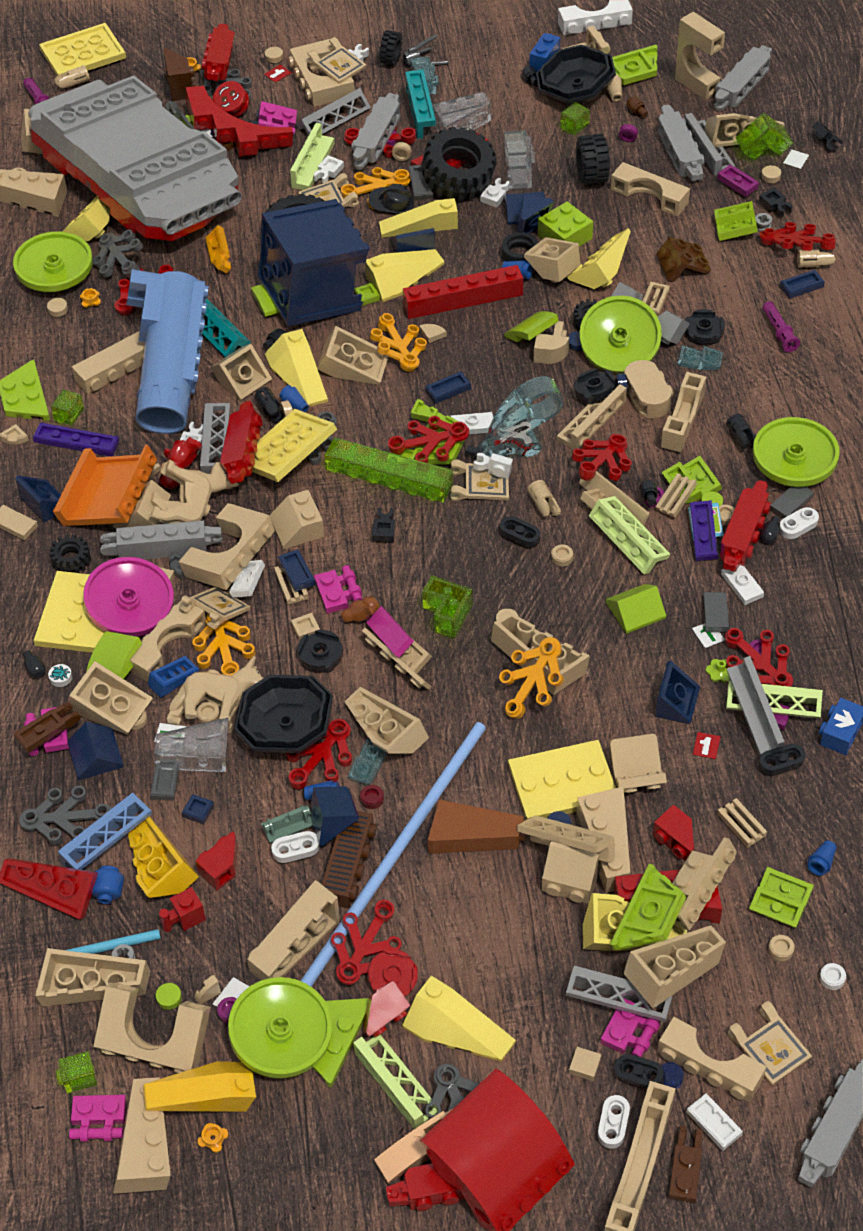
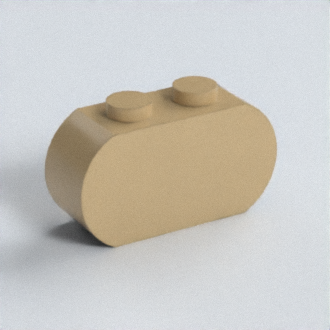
[624,360,673,419]

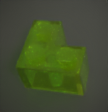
[736,112,794,160]
[422,575,473,638]

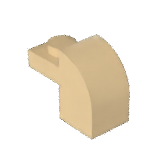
[534,321,569,364]

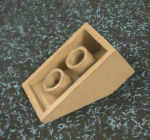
[317,326,389,385]
[68,661,153,735]

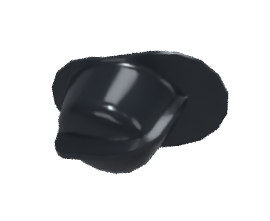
[368,184,414,214]

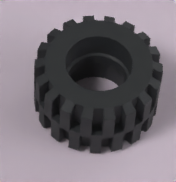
[576,133,610,185]

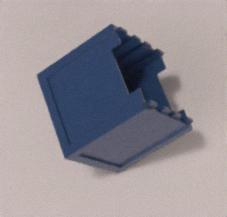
[257,199,370,326]

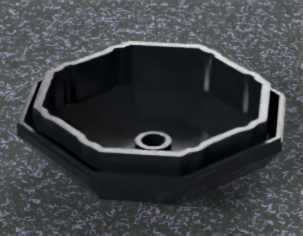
[536,44,616,105]
[234,675,334,754]

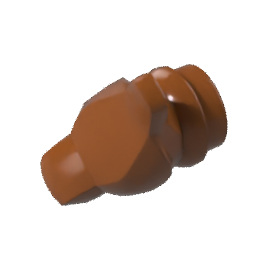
[341,596,380,622]

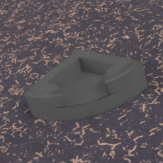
[169,552,184,579]

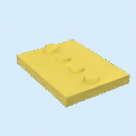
[39,23,126,76]
[252,409,337,482]
[34,571,105,653]
[508,740,616,820]

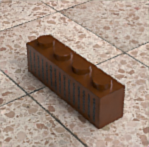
[322,811,377,909]

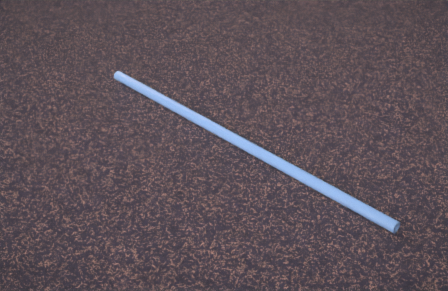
[301,722,486,987]

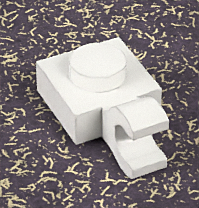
[473,453,513,479]

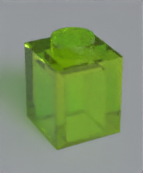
[560,102,590,136]
[51,389,84,426]
[55,1051,97,1093]

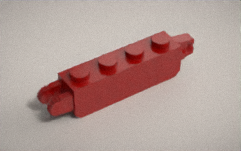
[202,24,235,81]
[220,400,263,484]
[720,480,771,572]
[386,1163,465,1211]

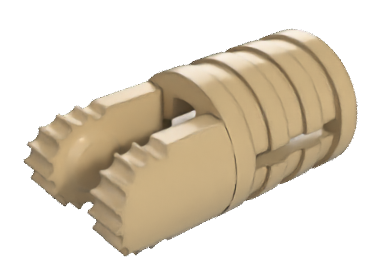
[54,65,90,89]
[797,250,835,268]
[527,480,561,517]

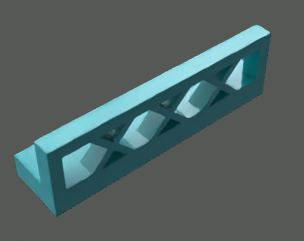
[405,70,436,139]
[202,298,251,357]

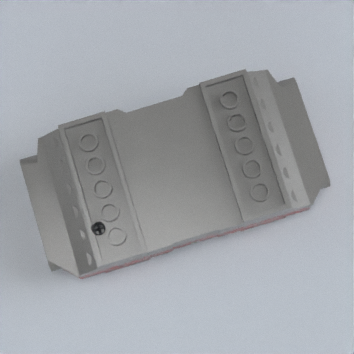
[29,76,242,241]

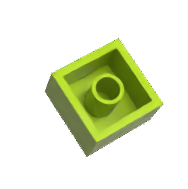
[538,201,593,247]

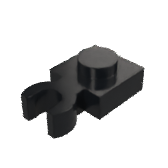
[759,188,793,217]
[372,507,396,542]

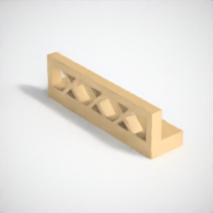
[557,384,627,449]
[517,815,615,863]

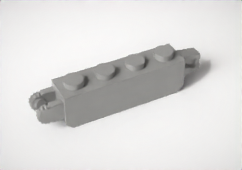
[714,45,772,111]
[352,93,401,170]
[657,105,704,181]
[100,521,222,559]
[798,1059,863,1188]

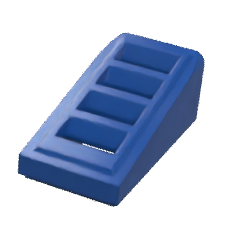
[148,656,199,698]

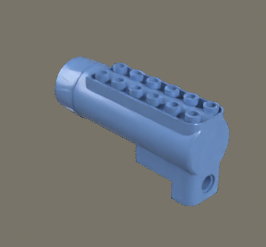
[127,269,209,434]

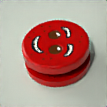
[213,81,249,117]

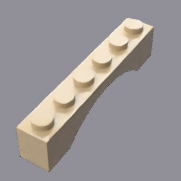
[605,1081,676,1231]

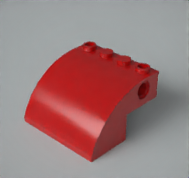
[420,1068,575,1231]

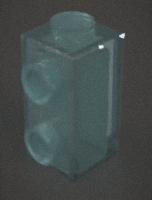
[411,56,439,95]

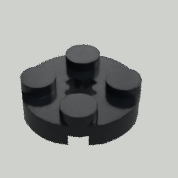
[685,309,725,344]
[574,369,616,404]
[297,630,343,673]

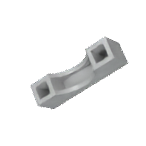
[612,282,690,345]

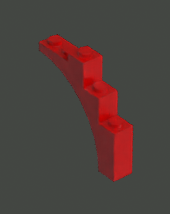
[186,86,293,156]

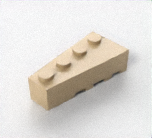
[0,169,67,217]
[491,612,590,695]
[576,787,631,893]
[247,880,340,981]
[624,925,726,1008]
[35,948,151,1006]
[113,1077,171,1194]

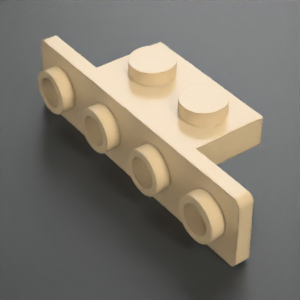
[579,471,649,526]
[362,628,432,690]
[672,837,737,930]

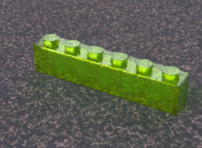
[325,437,453,503]

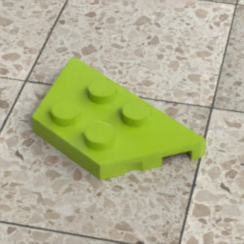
[612,45,657,85]
[0,360,50,421]
[610,864,686,950]
[312,998,368,1088]

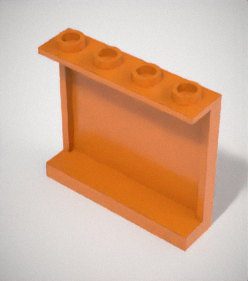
[53,445,157,526]

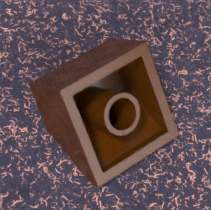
[163,48,196,101]

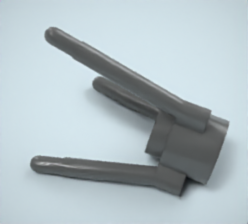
[403,34,449,68]
[165,101,195,129]

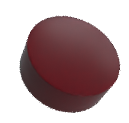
[360,785,384,809]

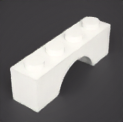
[558,0,633,36]

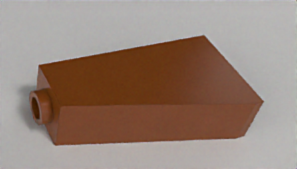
[428,800,526,853]

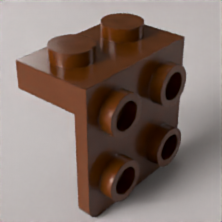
[656,237,711,282]

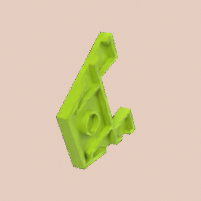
[387,399,465,466]

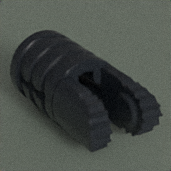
[254,387,283,424]
[726,414,756,449]

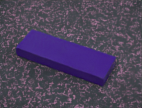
[690,500,718,561]

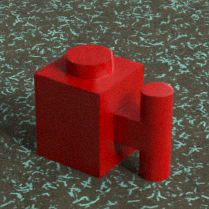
[159,887,206,932]

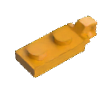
[205,225,231,274]

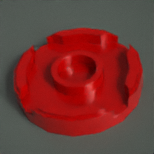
[367,949,418,997]

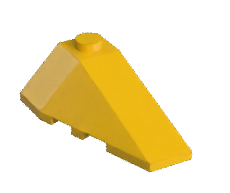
[128,812,199,898]
[143,1061,256,1112]

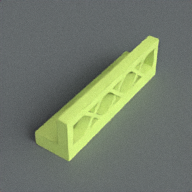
[290,123,335,190]
[589,496,671,574]
[726,681,823,719]
[353,1035,438,1129]

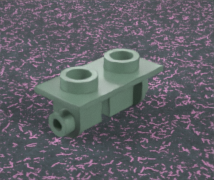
[261,805,313,843]

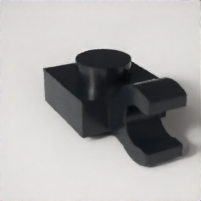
[812,121,843,152]

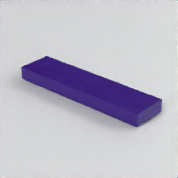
[33,423,120,457]

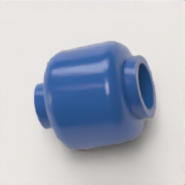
[92,866,124,904]

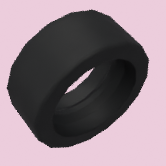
[502,232,538,263]

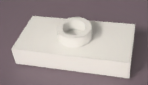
[451,412,495,434]
[229,560,265,598]
[721,565,764,605]
[686,1093,743,1151]

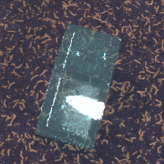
[677,345,723,370]
[348,739,387,785]

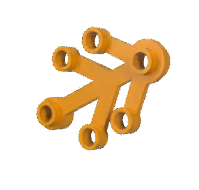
[341,167,411,209]
[370,313,427,372]
[192,613,255,675]
[499,637,564,719]

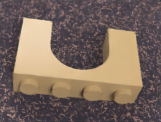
[675,12,725,100]
[288,39,355,107]
[179,503,275,590]
[93,982,211,1073]

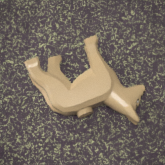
[149,460,239,524]
[167,656,263,733]

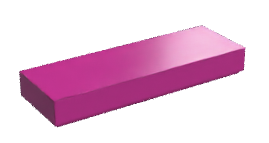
[366,606,414,658]

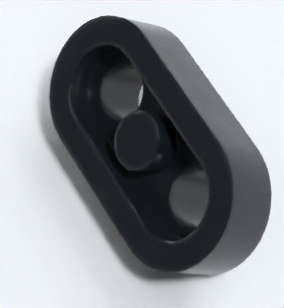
[500,516,541,547]
[759,744,805,775]
[614,1054,666,1089]

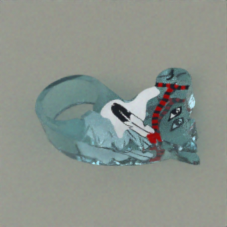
[478,376,564,457]

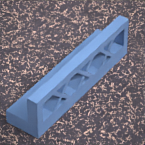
[58,793,152,870]

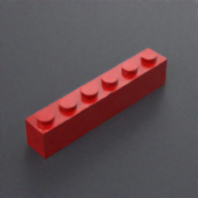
[402,265,523,319]

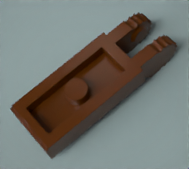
[13,702,81,754]
[669,1125,703,1203]

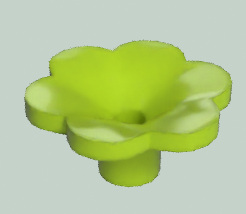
[706,659,731,683]

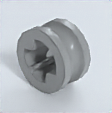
[755,213,772,232]
[111,944,135,959]

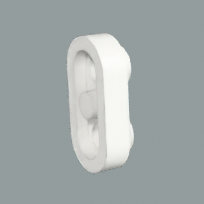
[780,507,819,539]
[271,831,320,863]
[598,1095,630,1149]

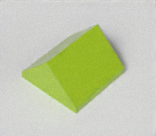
[605,584,666,634]

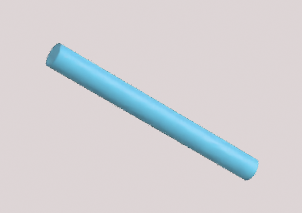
[66,929,161,954]

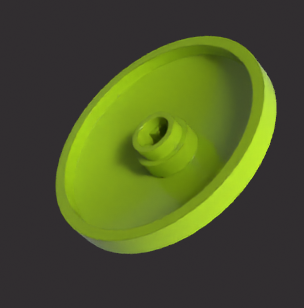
[13,232,93,292]
[580,296,662,374]
[753,417,840,487]
[228,977,332,1078]

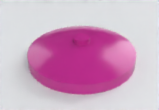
[83,557,174,637]

